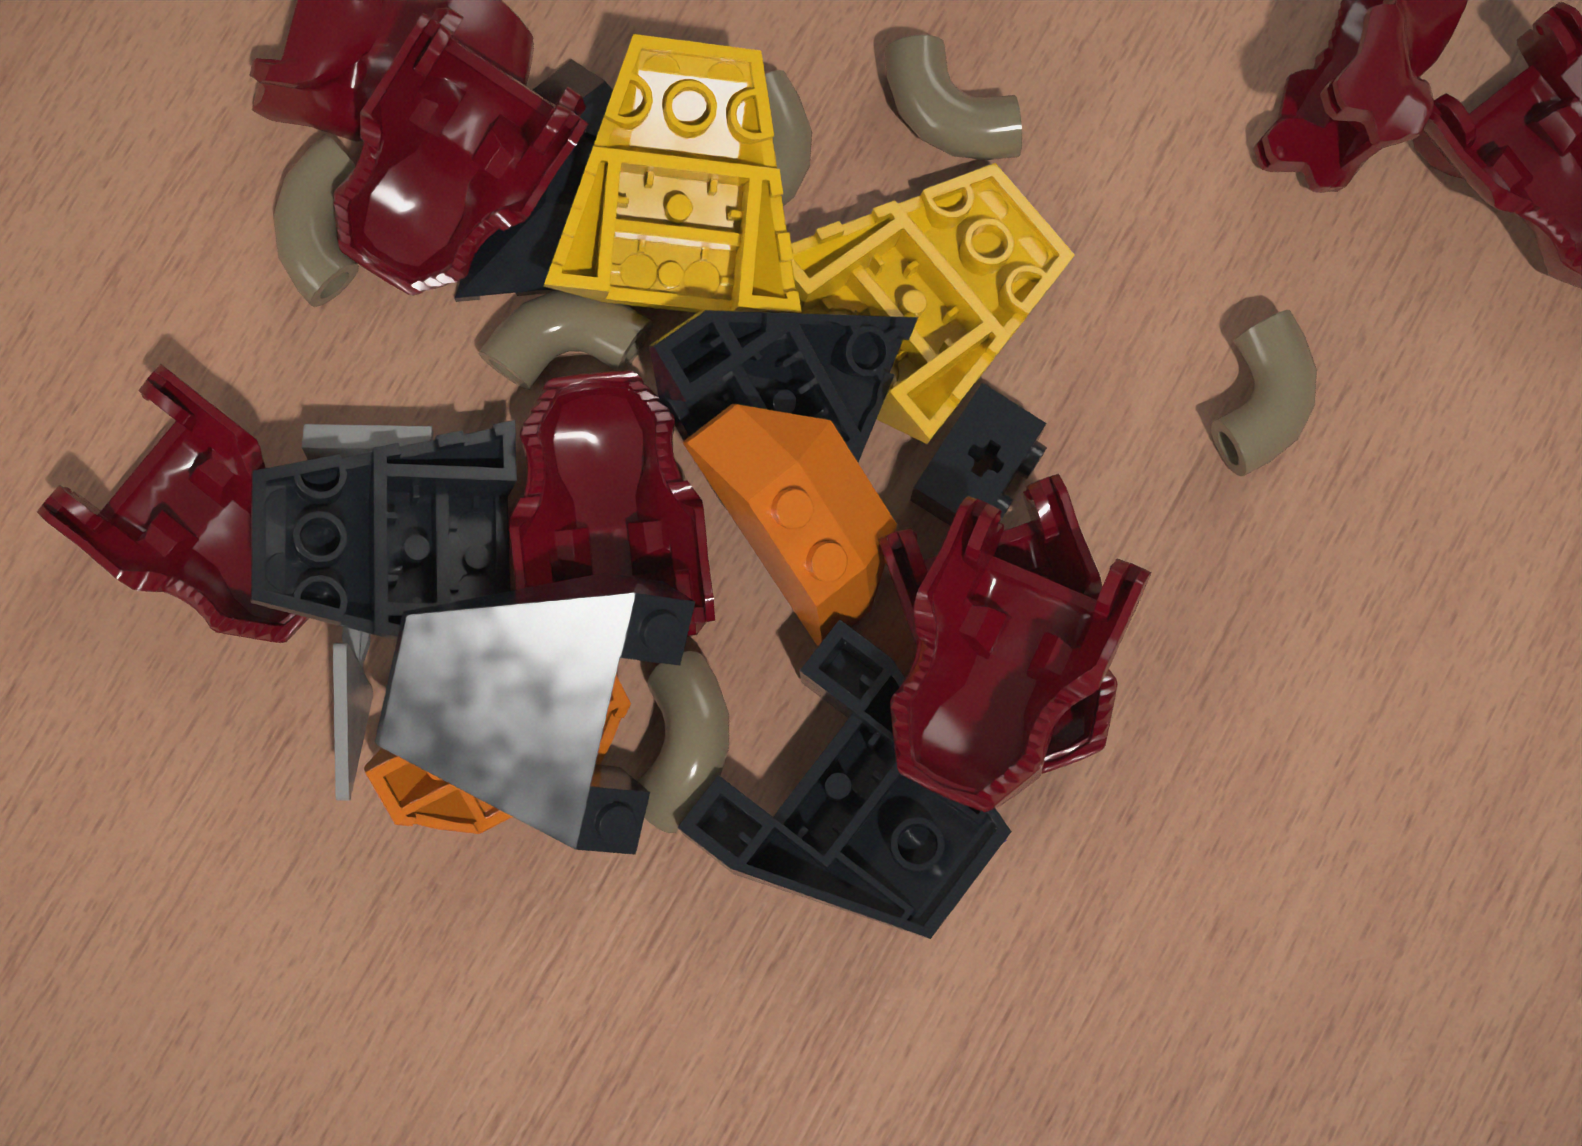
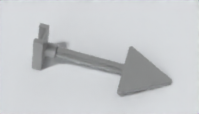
[302,424,434,801]

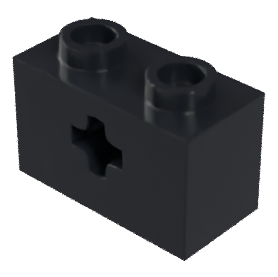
[910,383,1048,526]

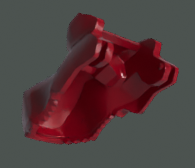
[249,0,534,142]
[1254,0,1468,193]
[1413,2,1582,289]
[333,8,588,296]
[37,364,309,643]
[509,371,715,636]
[878,474,1118,774]
[890,496,1152,812]

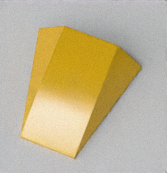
[544,34,802,313]
[791,163,1075,444]

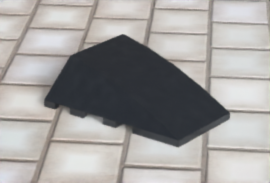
[251,420,517,640]

